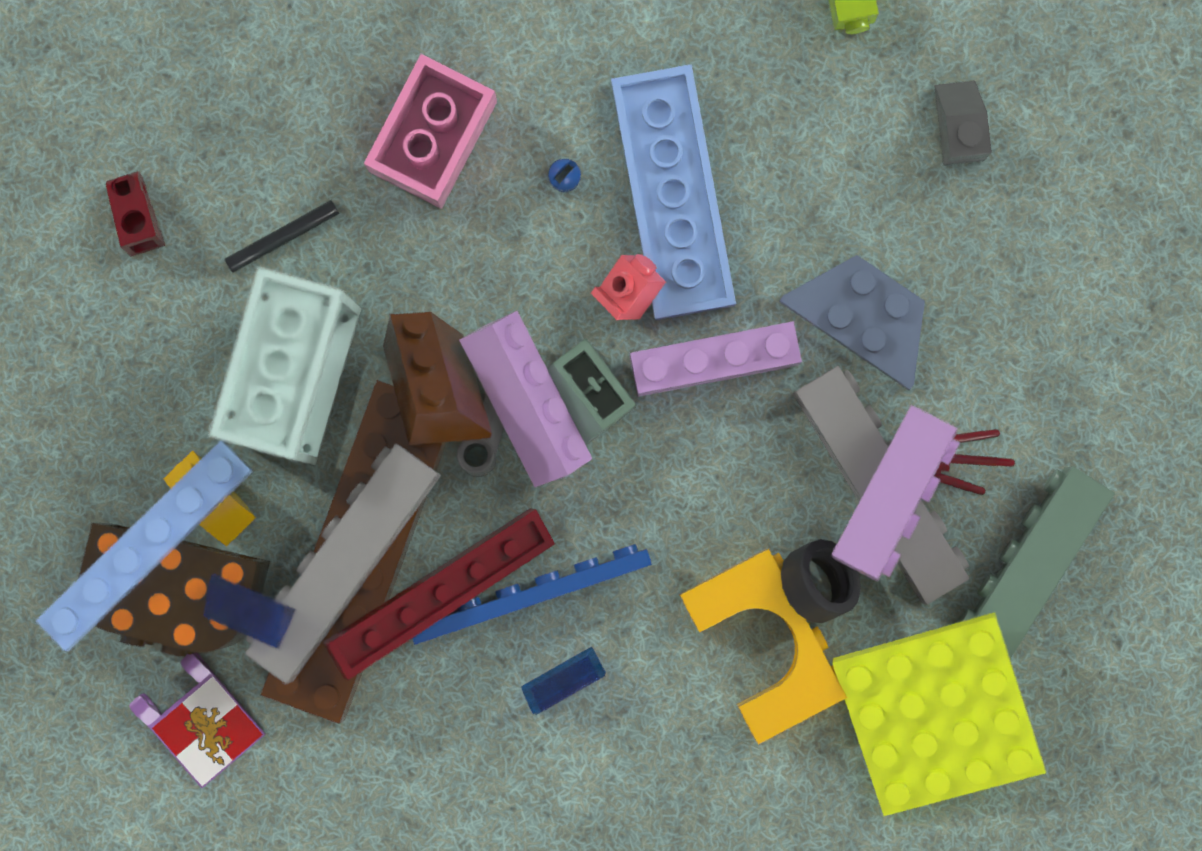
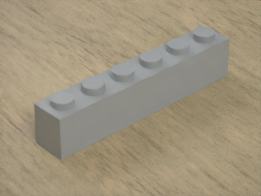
[793,366,970,605]
[245,444,441,684]

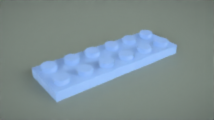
[611,64,736,320]

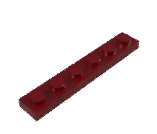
[323,508,555,680]

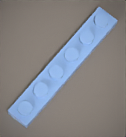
[36,440,253,652]

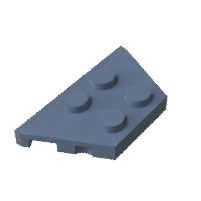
[779,255,925,390]

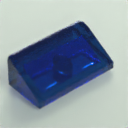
[204,574,296,649]
[521,647,606,715]

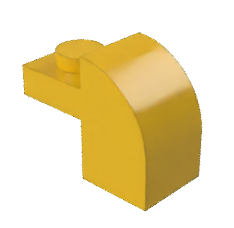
[163,450,256,547]

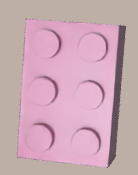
[364,54,497,209]

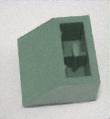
[547,339,636,445]

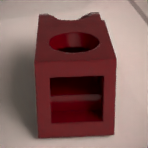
[106,171,166,257]

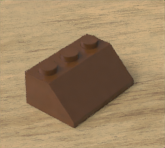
[383,312,492,445]

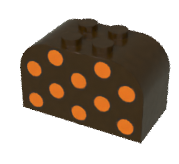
[78,522,270,657]

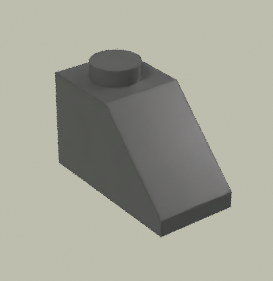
[934,81,992,165]

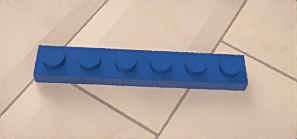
[412,544,652,645]

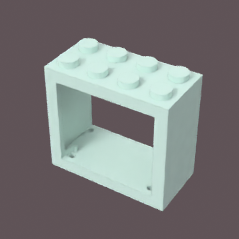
[209,267,361,465]

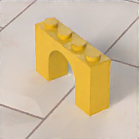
[679,549,847,745]

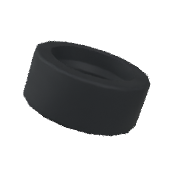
[781,539,861,624]

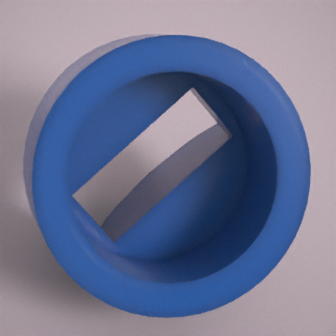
[548,158,581,192]

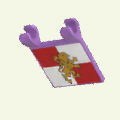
[129,652,266,788]

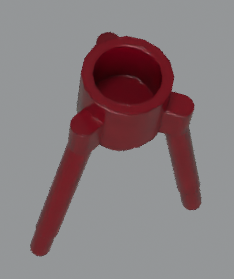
[934,429,1015,495]

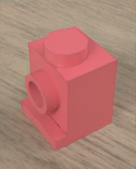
[591,254,666,320]

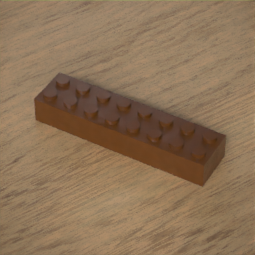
[261,380,447,724]

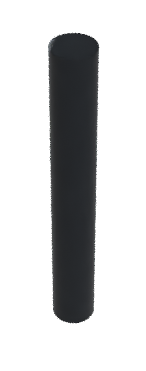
[224,200,339,273]

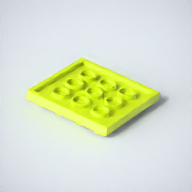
[832,612,1046,816]

